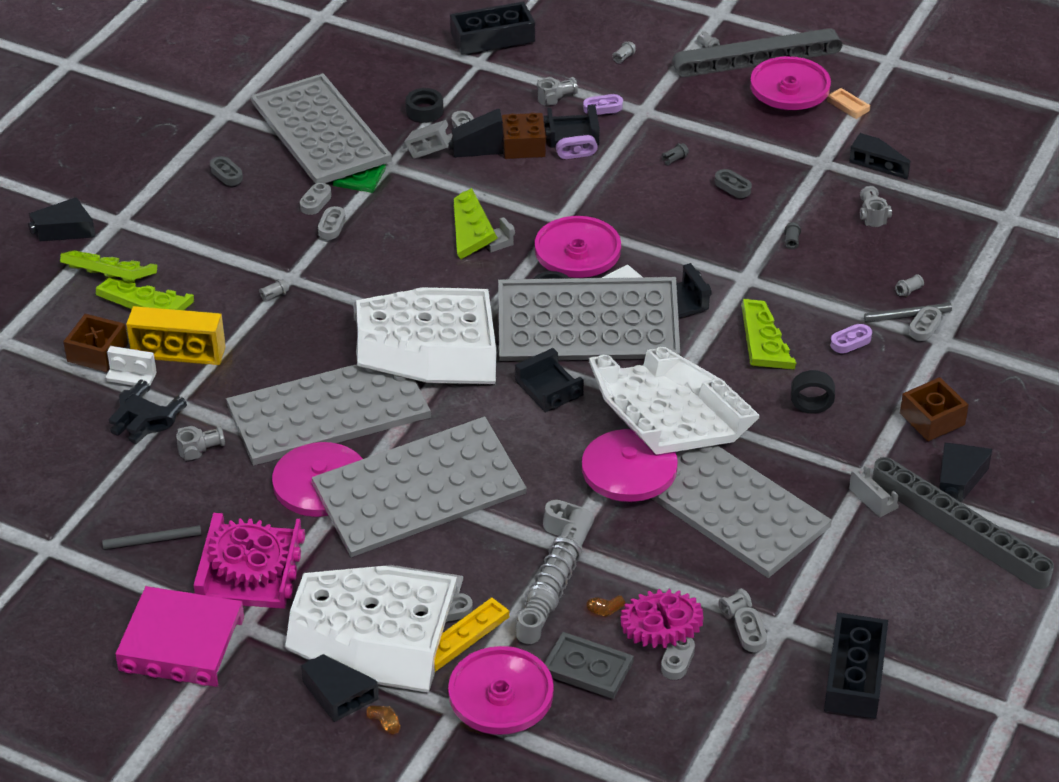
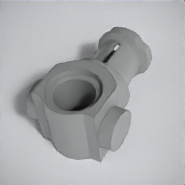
[536,77,578,107]
[860,186,892,227]
[176,426,225,461]

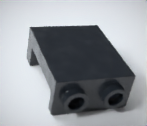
[543,105,600,148]
[515,348,584,413]

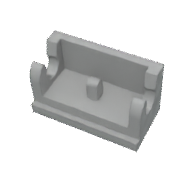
[404,120,452,159]
[849,465,899,518]

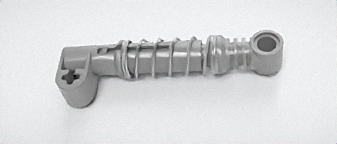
[516,500,594,644]

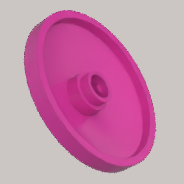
[750,56,831,110]
[535,216,621,278]
[582,429,678,502]
[272,442,362,517]
[448,646,553,734]

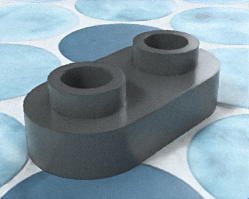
[210,156,243,186]
[715,169,752,198]

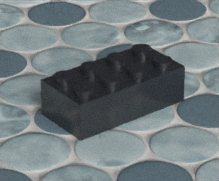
[450,1,535,55]
[824,612,889,719]

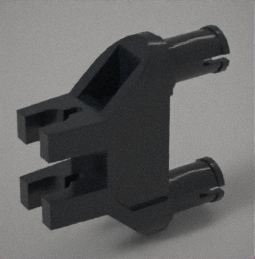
[109,379,187,444]

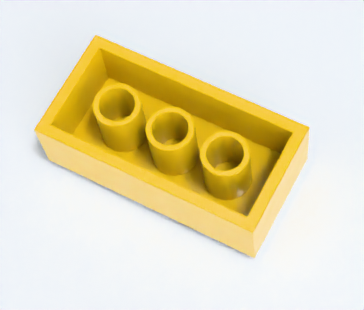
[126,306,226,365]

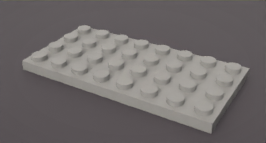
[251,73,392,184]
[498,277,680,361]
[226,364,431,466]
[312,416,527,557]
[651,445,832,578]

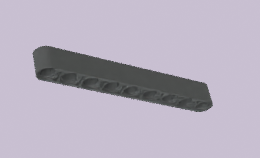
[672,28,843,77]
[872,457,1054,589]

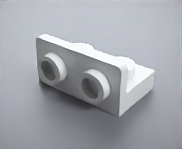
[106,346,157,386]

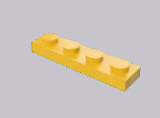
[434,597,509,672]

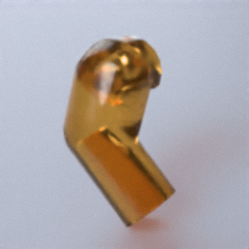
[586,595,625,617]
[367,706,401,734]

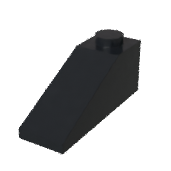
[849,133,911,179]

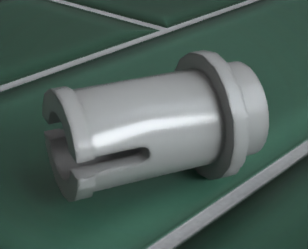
[697,31,720,48]
[612,41,636,64]
[895,274,924,297]
[259,279,289,302]

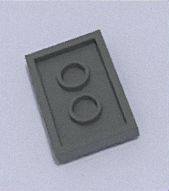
[544,632,634,699]

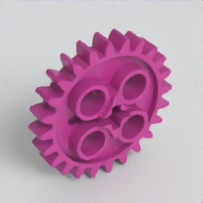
[207,518,289,587]
[620,589,703,648]

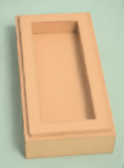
[827,88,870,119]

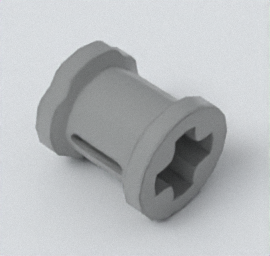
[718,588,752,619]

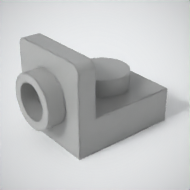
[486,217,515,252]

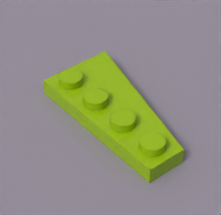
[454,188,498,259]
[60,251,157,282]
[96,278,194,310]
[741,299,797,370]

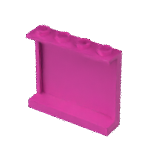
[194,513,305,609]
[116,586,244,687]

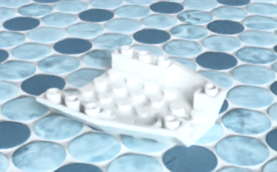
[353,287,496,384]
[589,347,759,455]
[285,565,463,693]

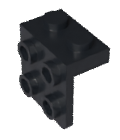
[676,263,712,318]

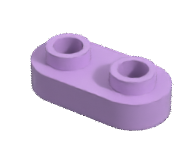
[583,94,623,115]
[556,135,597,159]
[830,324,872,353]

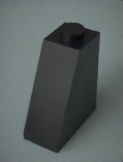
[449,109,503,158]
[28,197,96,241]
[939,442,992,502]
[301,654,379,722]

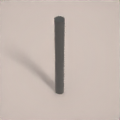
[864,303,952,322]
[102,525,201,550]

